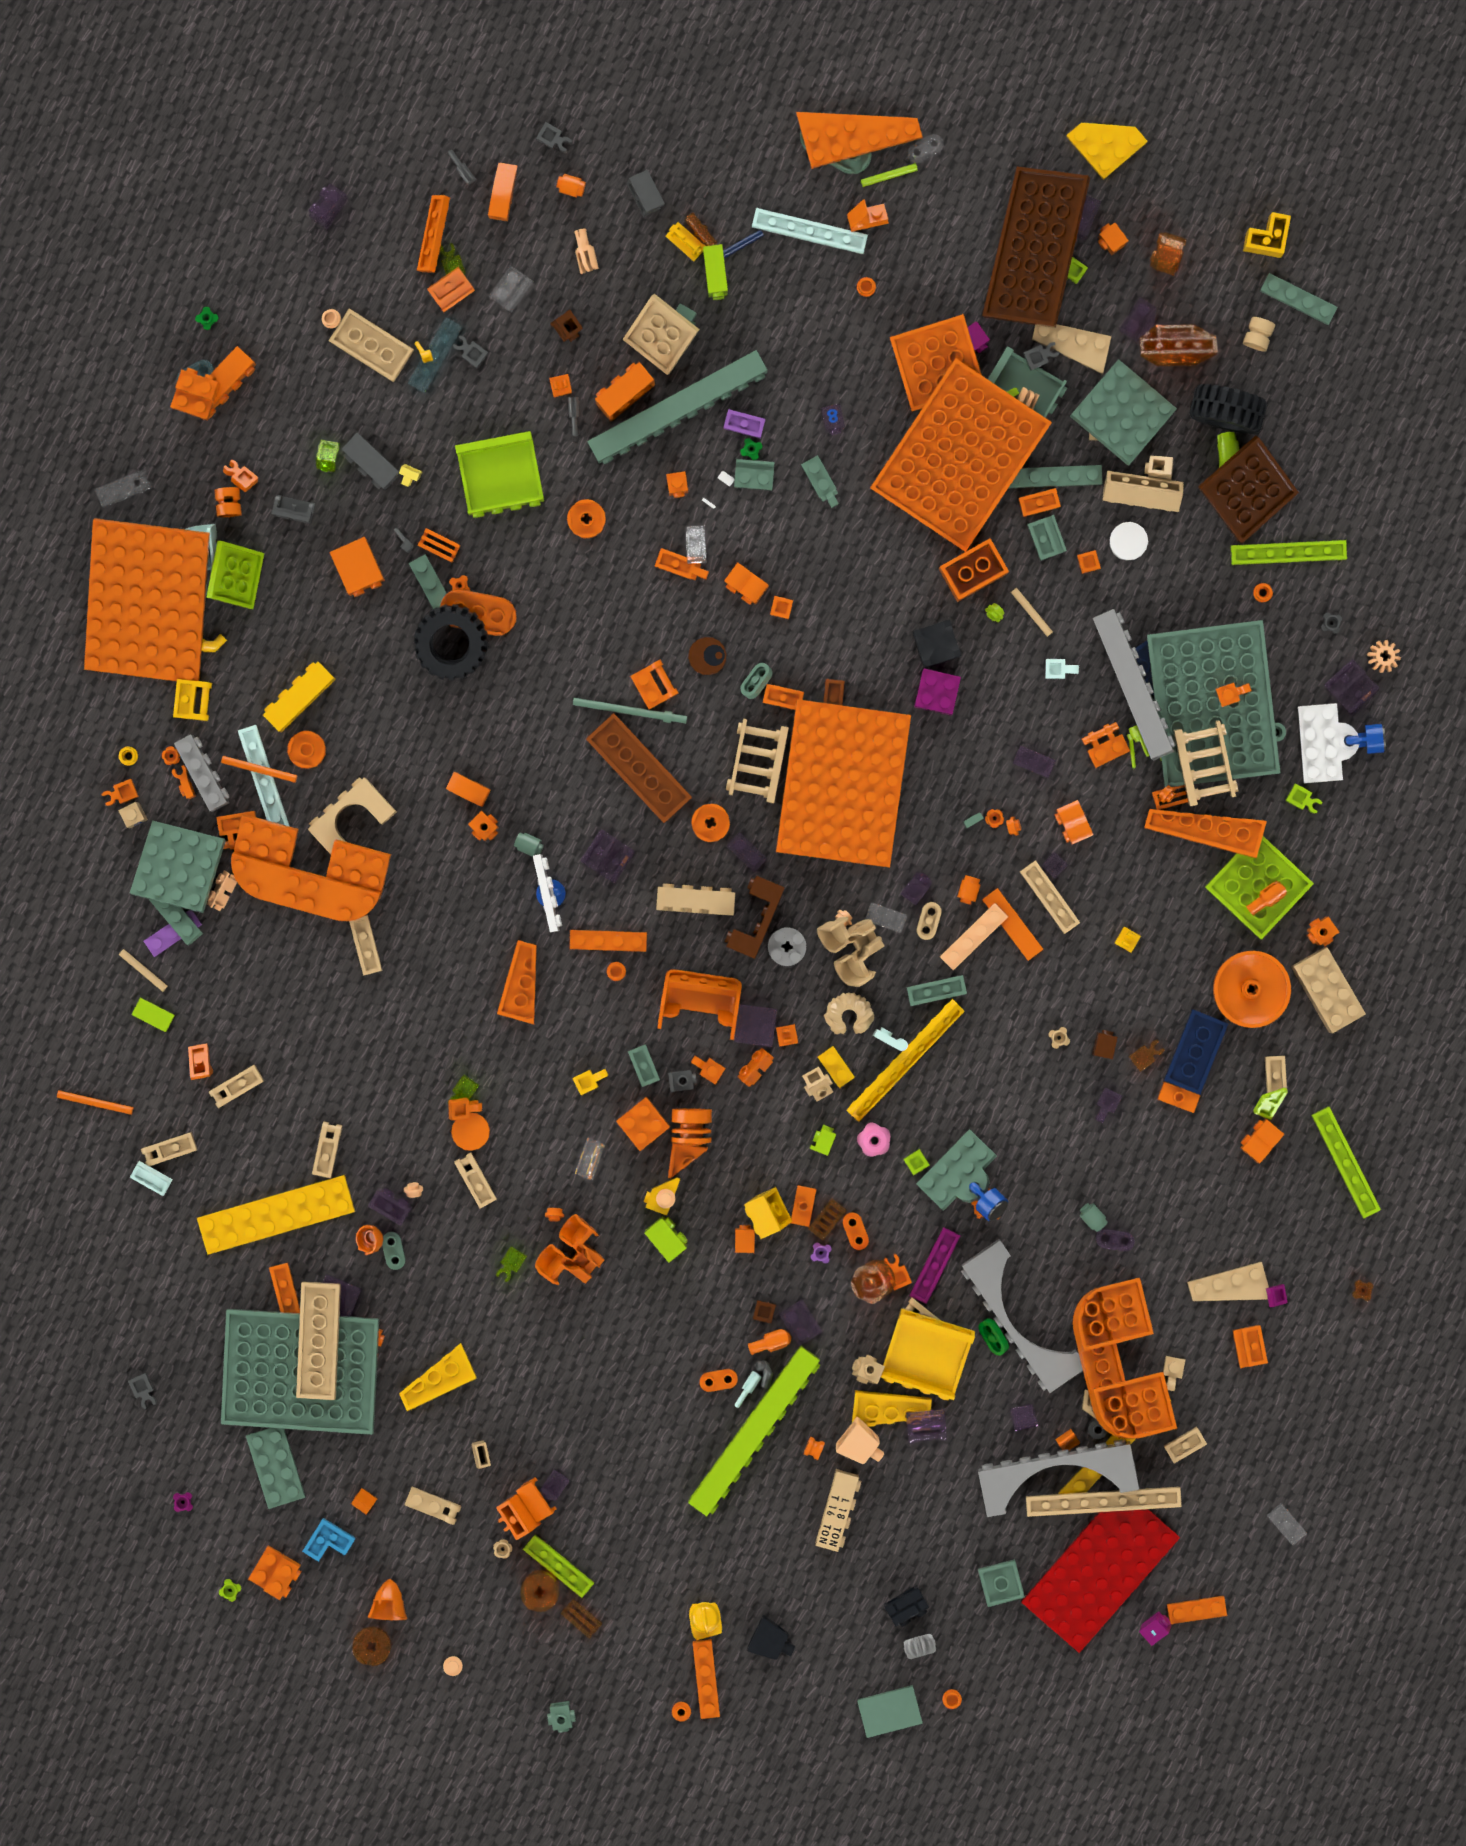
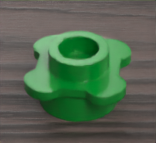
[195,307,219,330]
[740,438,762,460]

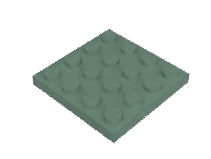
[1070,359,1177,466]
[130,820,226,913]

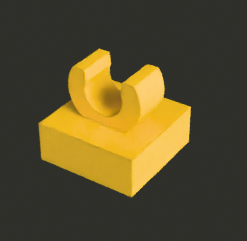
[1115,927,1141,953]

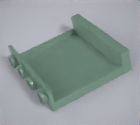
[988,346,1067,418]

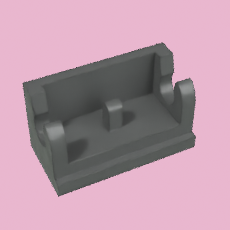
[626,170,665,218]
[271,495,315,524]

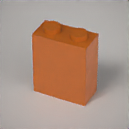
[330,537,385,597]

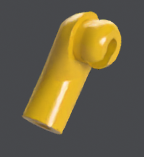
[202,634,227,653]

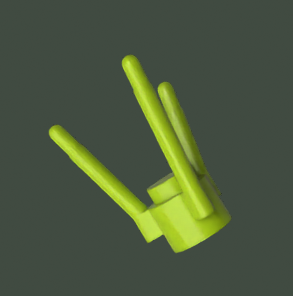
[1127,725,1162,768]

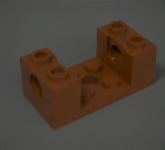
[724,876,785,959]

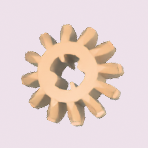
[1367,640,1401,673]

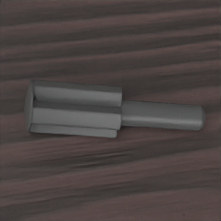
[448,150,476,186]
[568,397,579,437]

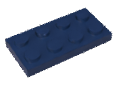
[1164,1009,1228,1095]

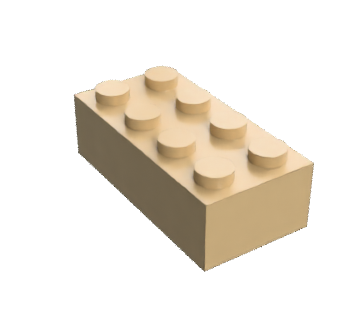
[1291,947,1366,1033]

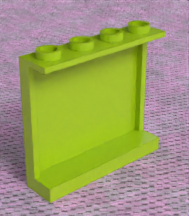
[455,431,544,518]

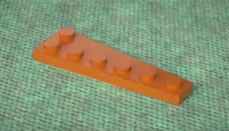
[1144,809,1267,858]

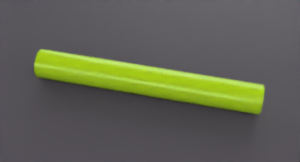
[861,163,918,187]

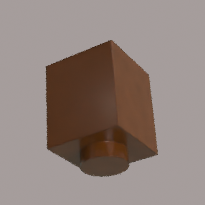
[1092,1030,1118,1059]

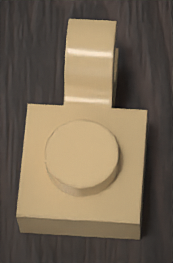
[1163,1356,1185,1391]

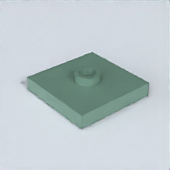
[978,1559,1025,1607]

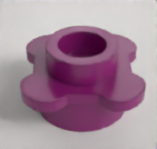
[173,1492,193,1512]

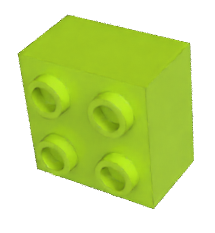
[644,1216,687,1263]

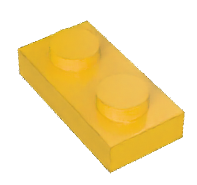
[818,1046,855,1088]

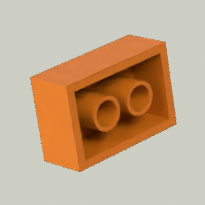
[595,362,655,422]
[939,538,1009,602]

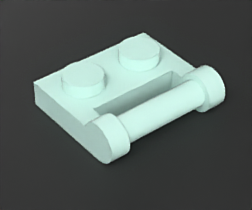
[873,1028,908,1051]

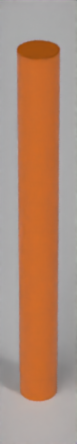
[221,756,297,783]
[57,1090,134,1115]

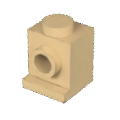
[1145,456,1173,480]

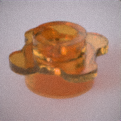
[1352,1280,1373,1301]

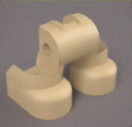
[817,917,884,987]

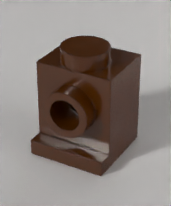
[550,310,583,342]

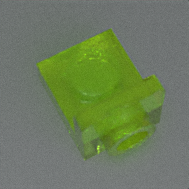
[316,440,340,472]

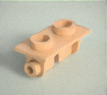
[207,870,237,911]

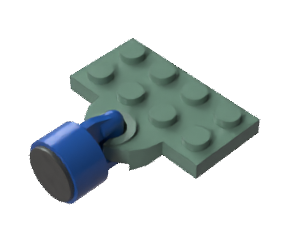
[916,1129,1008,1221]

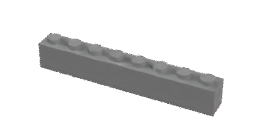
[1093,609,1176,761]

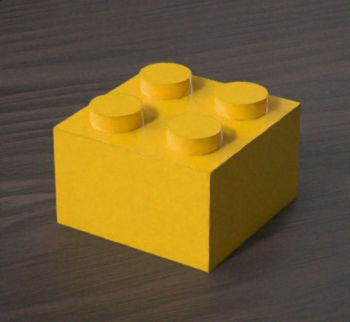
[744,1187,792,1239]

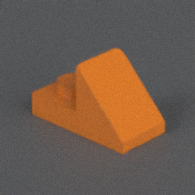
[847,199,889,232]
[188,1043,213,1080]

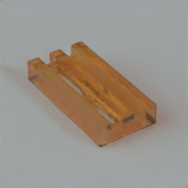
[560,1598,602,1639]

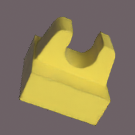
[399,464,422,487]

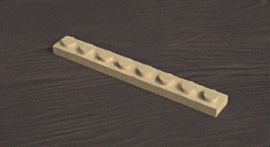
[1026,1487,1182,1517]

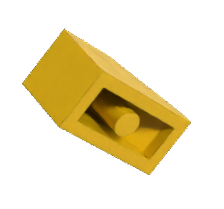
[643,1177,680,1215]

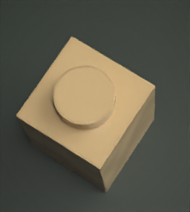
[118,802,148,828]

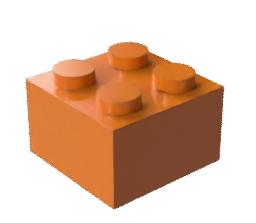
[616,1096,670,1151]

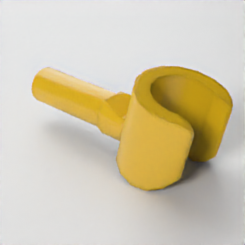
[414,341,433,363]

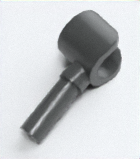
[394,527,413,553]

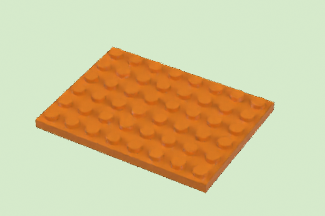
[870,358,1052,552]
[84,518,210,681]
[776,699,911,868]

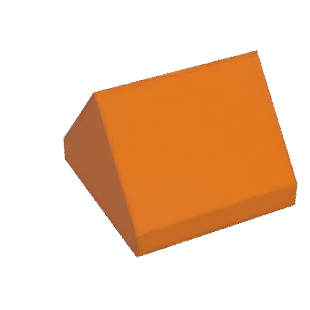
[1055,1429,1080,1451]
[351,1488,377,1515]

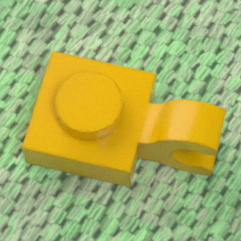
[573,1069,608,1095]

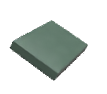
[857,1685,923,1738]

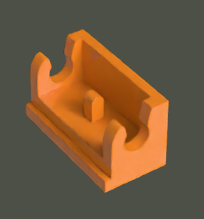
[516,1477,557,1523]

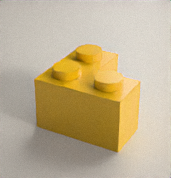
[1243,212,1291,258]

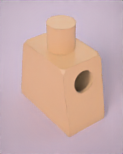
[836,1417,884,1464]

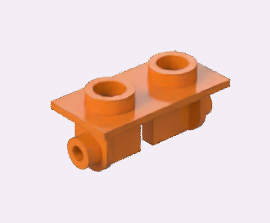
[738,1048,774,1087]

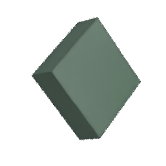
[963,813,984,829]

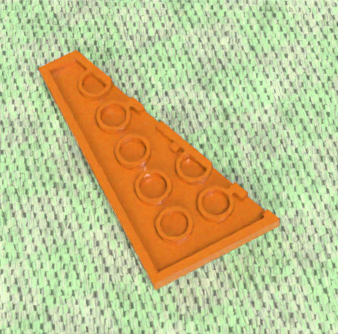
[796,112,923,169]

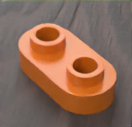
[843,1212,869,1250]
[700,1369,738,1392]

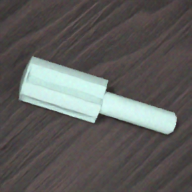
[735,1371,762,1408]

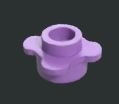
[811,1242,831,1263]

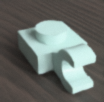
[1045,659,1079,679]

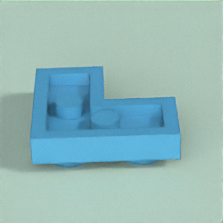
[302,1518,356,1562]

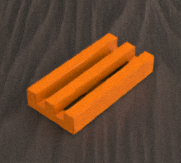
[418,528,461,562]
[1152,785,1188,810]

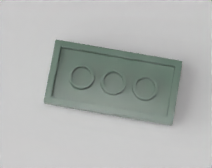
[246,1428,306,1509]

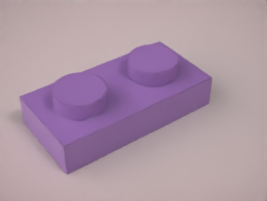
[723,409,765,438]

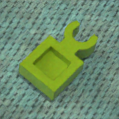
[1285,784,1322,813]

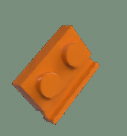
[427,266,475,312]
[1232,1325,1268,1369]

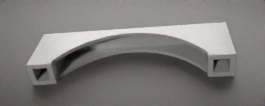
[961,1239,1083,1393]
[978,1439,1139,1517]

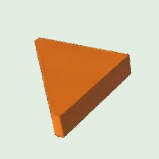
[668,1143,708,1178]

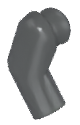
[755,1360,773,1389]

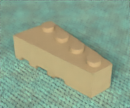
[656,884,735,916]

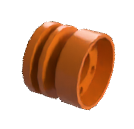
[672,1108,712,1146]

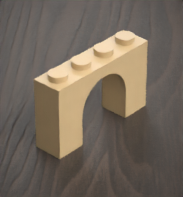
[308,777,397,854]

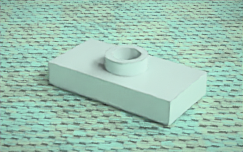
[130,1161,173,1196]

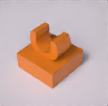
[549,374,572,397]
[776,1024,798,1047]

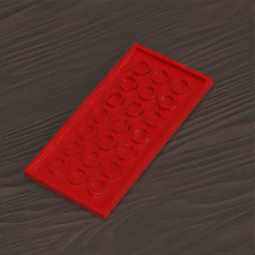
[1021,1489,1180,1653]

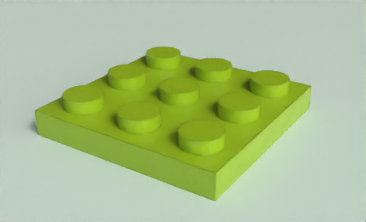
[206,541,264,609]

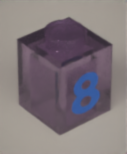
[821,404,845,435]

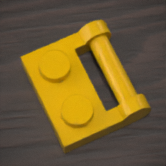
[173,679,212,721]

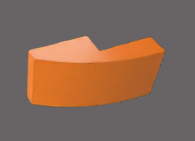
[446,772,491,807]

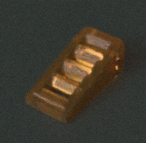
[808,1198,847,1241]

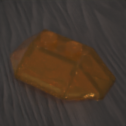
[1139,324,1218,366]

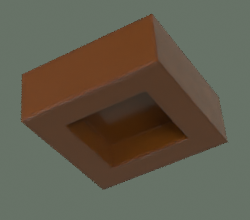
[753,1300,776,1323]

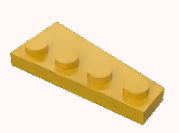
[399,1343,477,1411]
[852,1390,932,1427]

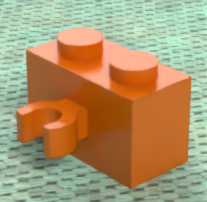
[496,1494,541,1540]

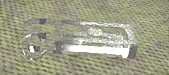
[95,470,153,508]

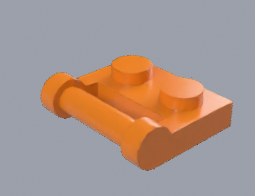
[630,660,679,710]

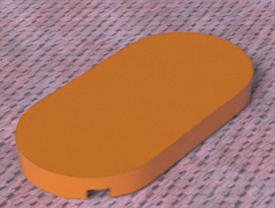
[440,589,516,636]

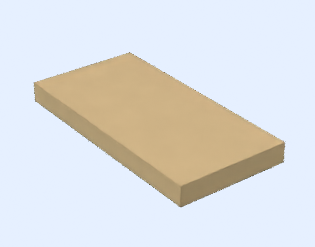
[329,309,414,382]

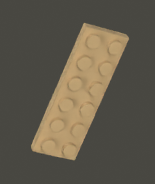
[296,1282,341,1400]

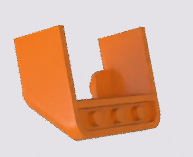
[657,969,742,1040]

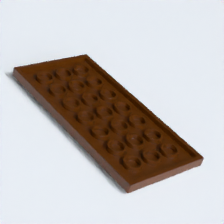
[982,166,1090,328]

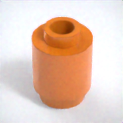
[556,174,586,198]
[957,875,980,905]

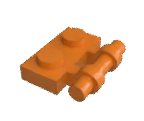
[1081,722,1130,768]
[217,811,256,850]

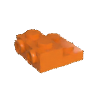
[170,368,220,421]
[248,1545,302,1600]

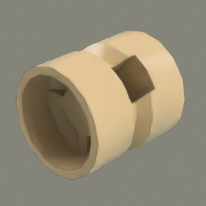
[1243,317,1275,351]

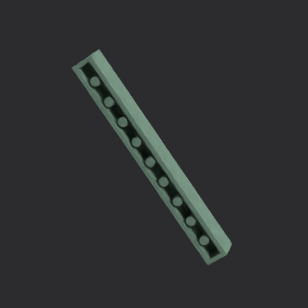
[587,350,767,464]

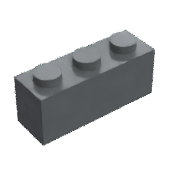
[342,433,400,490]

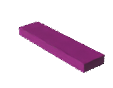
[909,1227,961,1304]

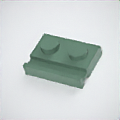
[734,459,775,491]
[1027,515,1067,561]

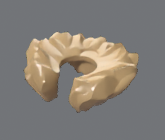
[824,993,874,1034]

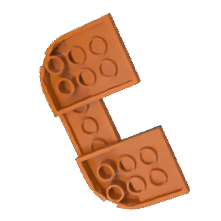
[231,814,391,921]
[1073,1278,1177,1439]

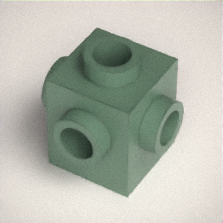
[547,1701,576,1732]

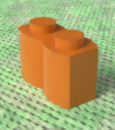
[724,563,769,605]
[1054,800,1093,845]
[1240,1119,1284,1163]

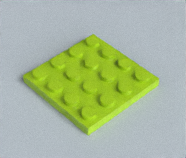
[1205,836,1314,940]

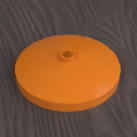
[1213,951,1291,1028]

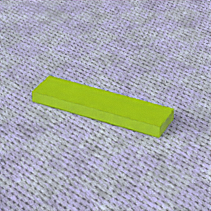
[523,1534,594,1598]

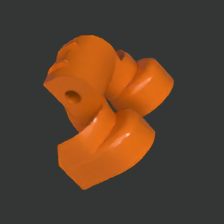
[535,1214,604,1285]

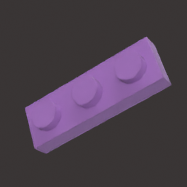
[143,910,202,957]

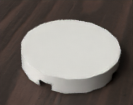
[1110,522,1148,560]

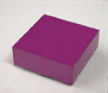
[1266,1284,1288,1307]

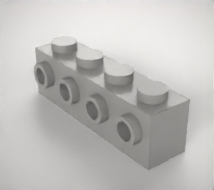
[174,734,230,812]

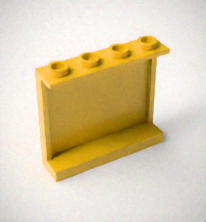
[881,1308,975,1400]

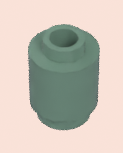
[514,833,544,857]
[1080,1203,1108,1232]

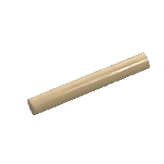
[1011,588,1053,637]
[119,949,168,992]

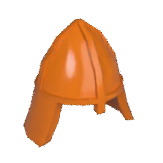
[368,1579,407,1620]

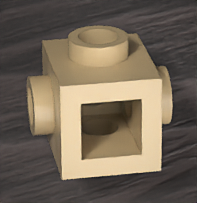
[802,1067,833,1101]
[852,1355,885,1384]

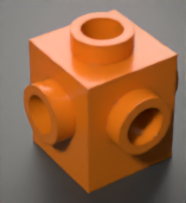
[468,811,499,841]
[1307,916,1339,946]

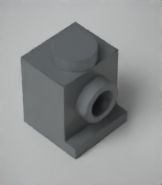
[668,1070,697,1092]

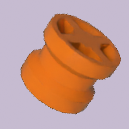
[803,1436,825,1460]

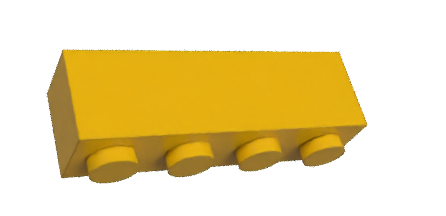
[263,662,336,732]

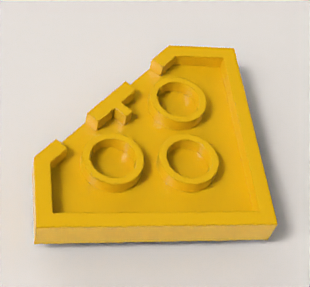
[1066,123,1148,180]

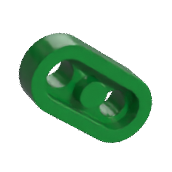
[979,1318,1009,1356]

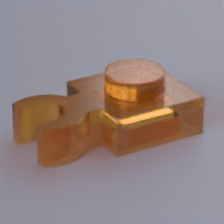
[1129,1040,1165,1072]

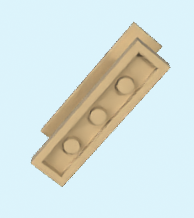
[726,719,789,804]
[1173,720,1238,806]

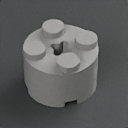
[768,928,806,966]

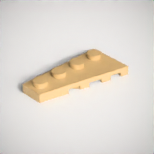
[1032,324,1111,375]
[1187,1262,1269,1301]

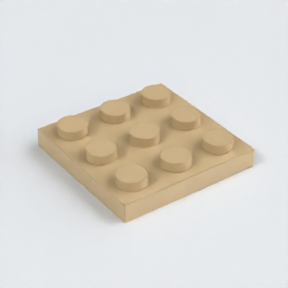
[623,294,700,375]

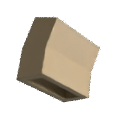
[471,1440,491,1469]

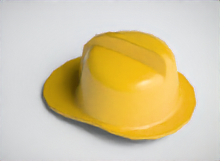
[689,1602,722,1640]

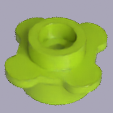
[985,603,1004,622]
[219,1579,242,1602]

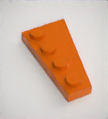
[497,940,537,1024]

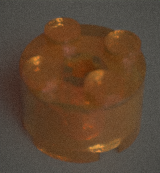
[1150,232,1187,276]
[851,1260,896,1303]
[520,1569,560,1612]

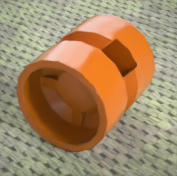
[215,487,242,518]

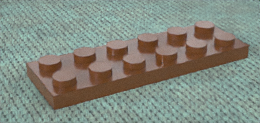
[586,713,692,823]

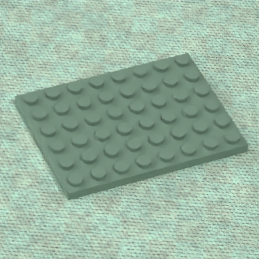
[1147,620,1280,787]
[221,1309,379,1435]

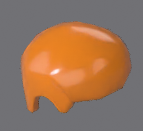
[356,1224,383,1255]

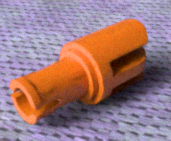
[1246,881,1287,916]
[748,1329,791,1355]

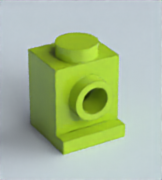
[810,1125,836,1156]

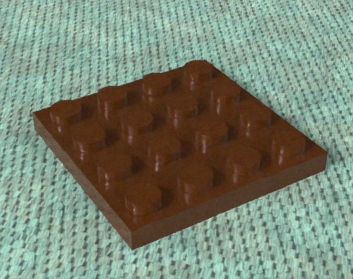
[1198,435,1299,544]

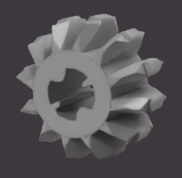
[904,1634,936,1659]

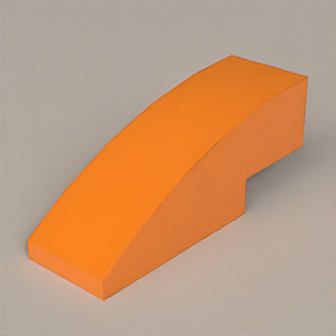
[488,163,518,221]

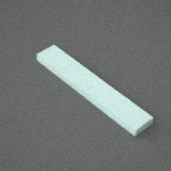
[752,208,868,254]
[238,725,290,827]

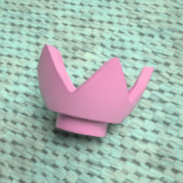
[857,1123,891,1157]

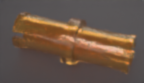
[684,212,718,246]

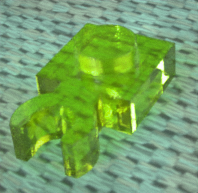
[440,243,466,275]
[447,1074,479,1104]
[496,1246,527,1282]

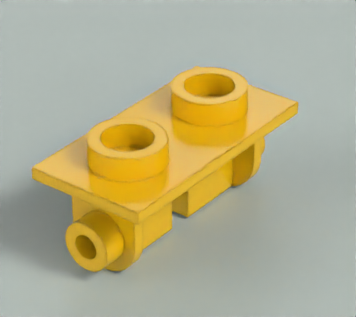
[665,222,705,261]

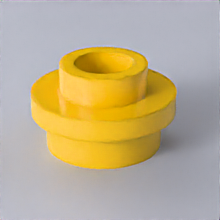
[119,746,138,766]

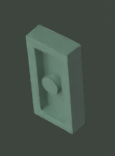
[628,1044,660,1087]

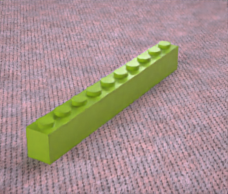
[688,1345,820,1516]

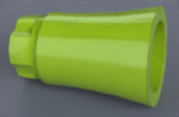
[1217,432,1239,468]

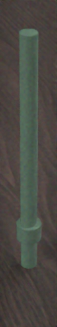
[573,698,687,724]

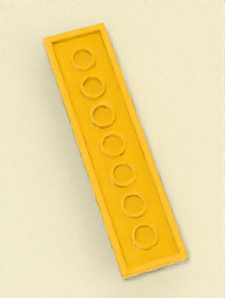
[197,1175,355,1255]

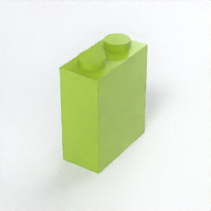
[703,244,728,300]

